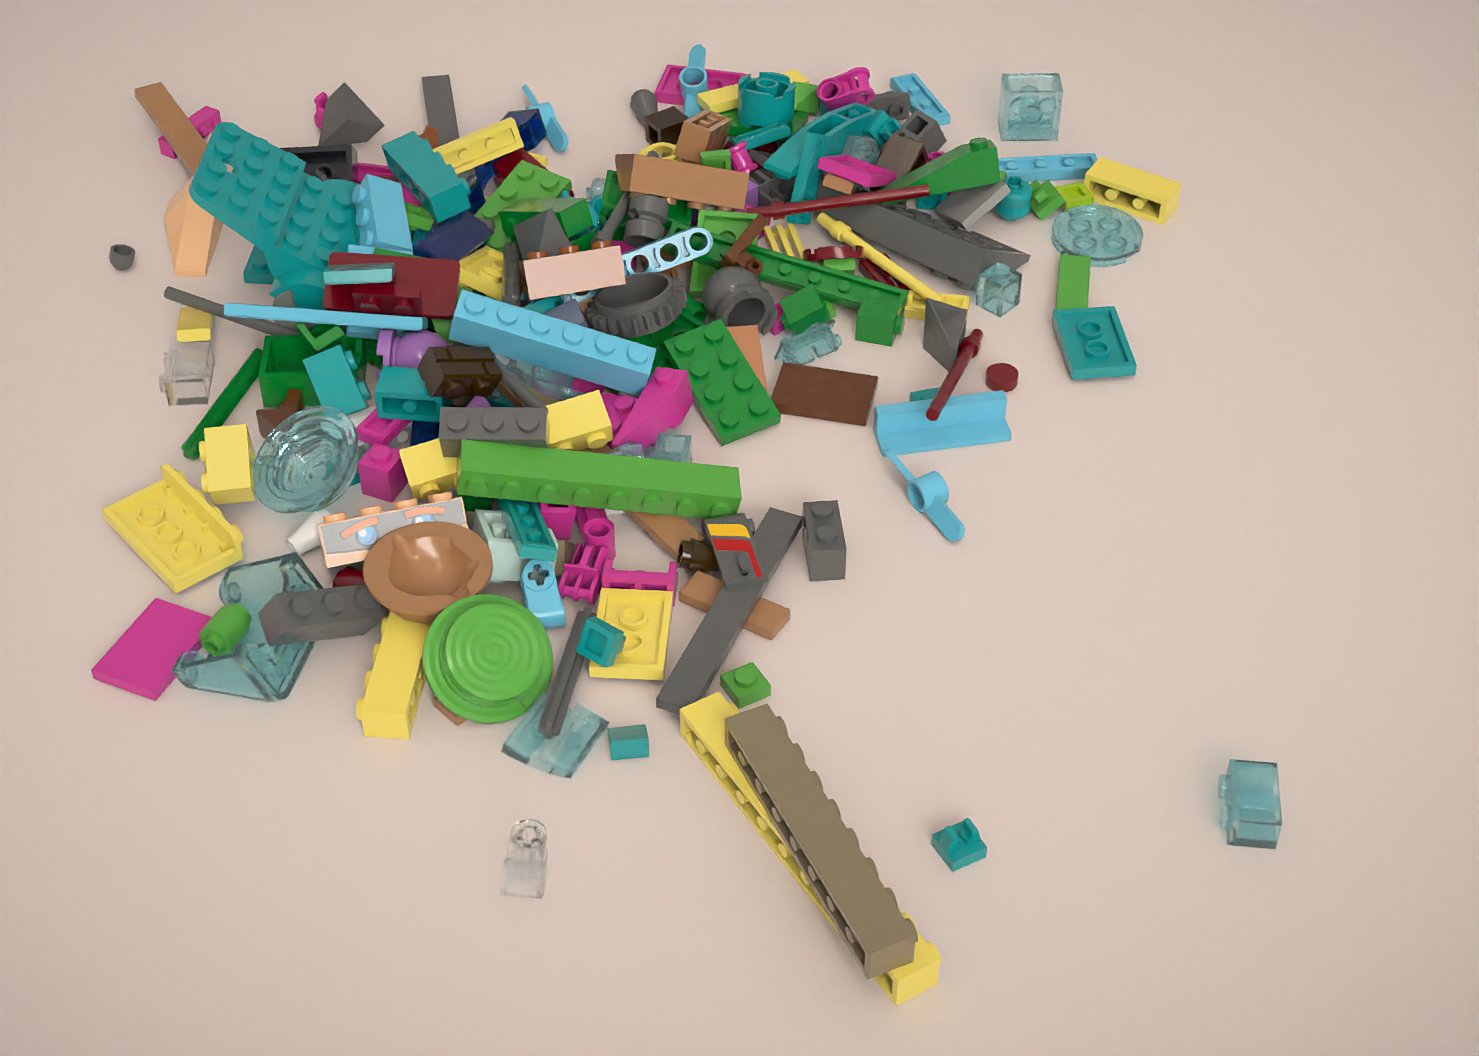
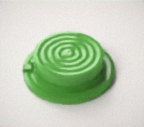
[422,594,553,724]

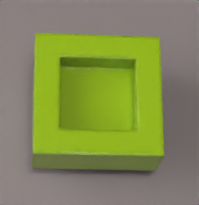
[1055,181,1094,213]

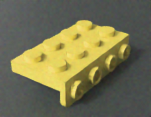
[102,463,244,594]

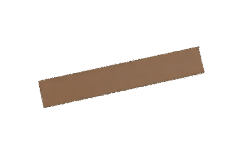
[135,82,207,176]

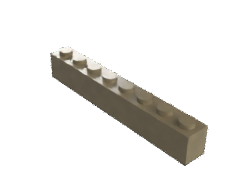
[725,703,918,979]

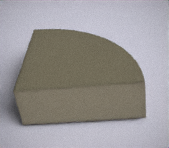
[554,540,575,576]

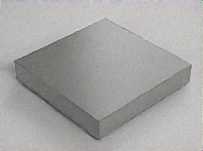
[933,181,1011,231]

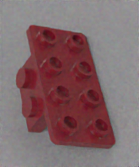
[323,252,461,320]

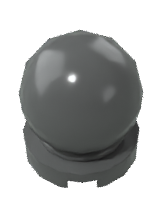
[701,266,778,336]

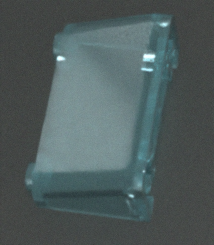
[171,552,324,702]

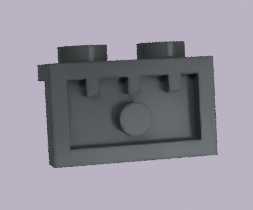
[862,91,910,120]

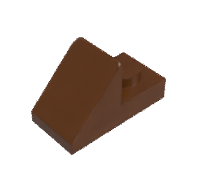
[256,389,306,458]

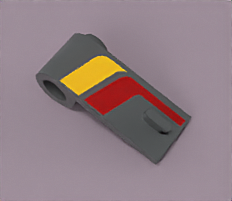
[701,513,768,589]

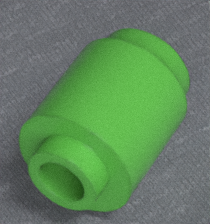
[199,603,252,657]

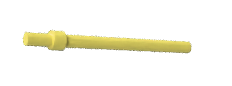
[817,212,947,303]

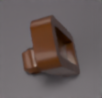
[719,213,769,277]

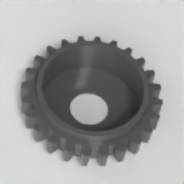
[585,272,688,338]

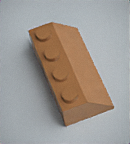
[615,154,749,212]

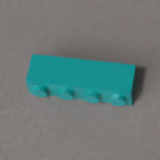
[381,131,471,223]

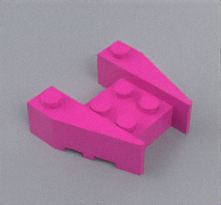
[552,367,694,457]

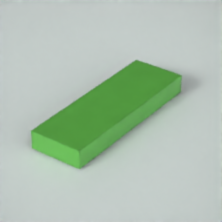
[1056,254,1091,310]

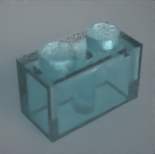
[1218,759,1282,849]

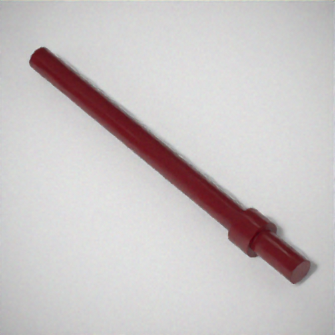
[747,184,930,220]
[926,329,983,421]

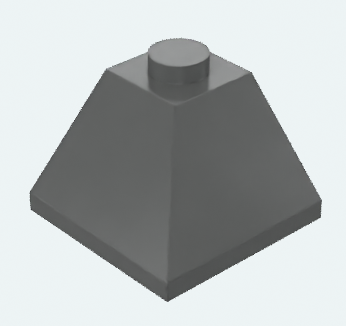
[513,208,571,260]

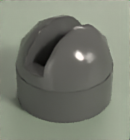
[109,244,135,270]

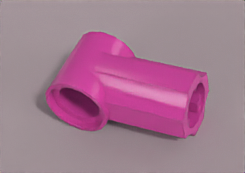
[575,506,616,558]

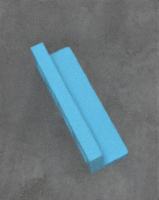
[873,390,1012,457]

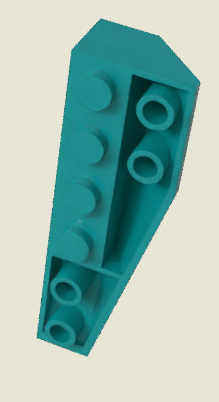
[763,102,876,179]

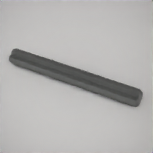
[501,241,521,307]
[538,607,597,739]

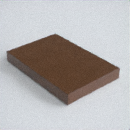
[771,362,878,426]

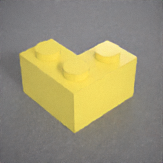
[199,424,258,505]

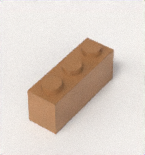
[673,109,733,165]

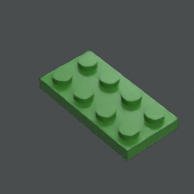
[466,160,572,253]

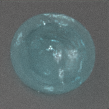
[253,406,358,514]

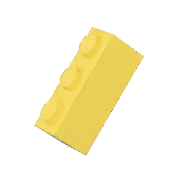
[1084,157,1182,225]

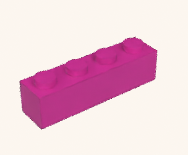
[158,106,221,159]

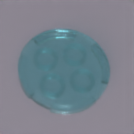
[1051,205,1143,267]

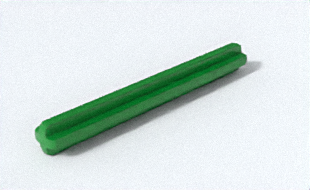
[181,348,263,460]

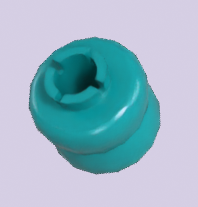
[994,176,1032,221]

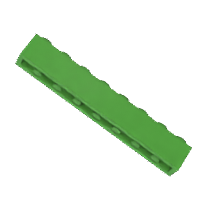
[456,439,742,519]

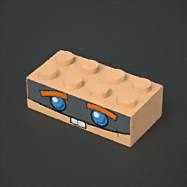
[316,491,468,568]

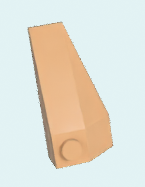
[164,178,224,277]

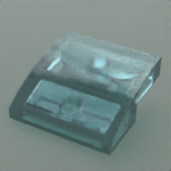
[508,359,587,401]
[501,692,610,779]

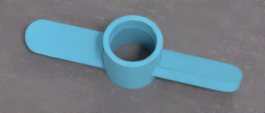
[679,44,709,118]
[521,84,569,152]
[884,448,965,541]

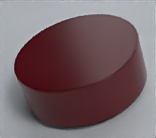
[985,363,1019,392]

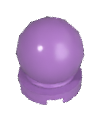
[376,329,451,382]

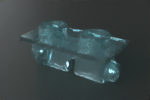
[774,319,842,365]

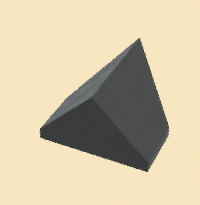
[318,82,385,146]
[923,297,968,372]

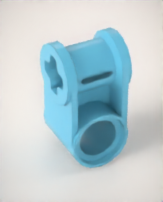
[520,559,566,629]

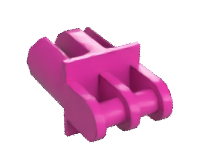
[558,543,611,604]

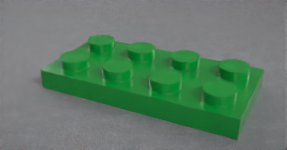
[663,319,781,446]

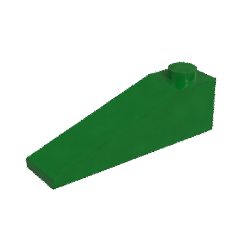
[877,137,1001,205]

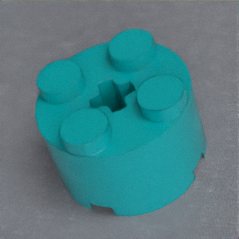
[737,72,796,127]

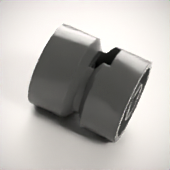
[623,195,670,248]

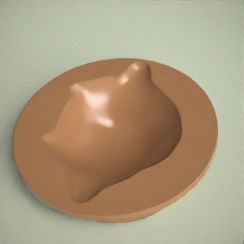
[363,521,493,623]

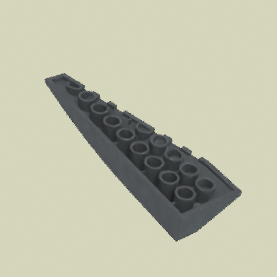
[749,150,1031,290]

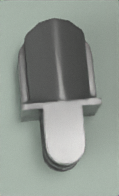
[749,168,793,207]

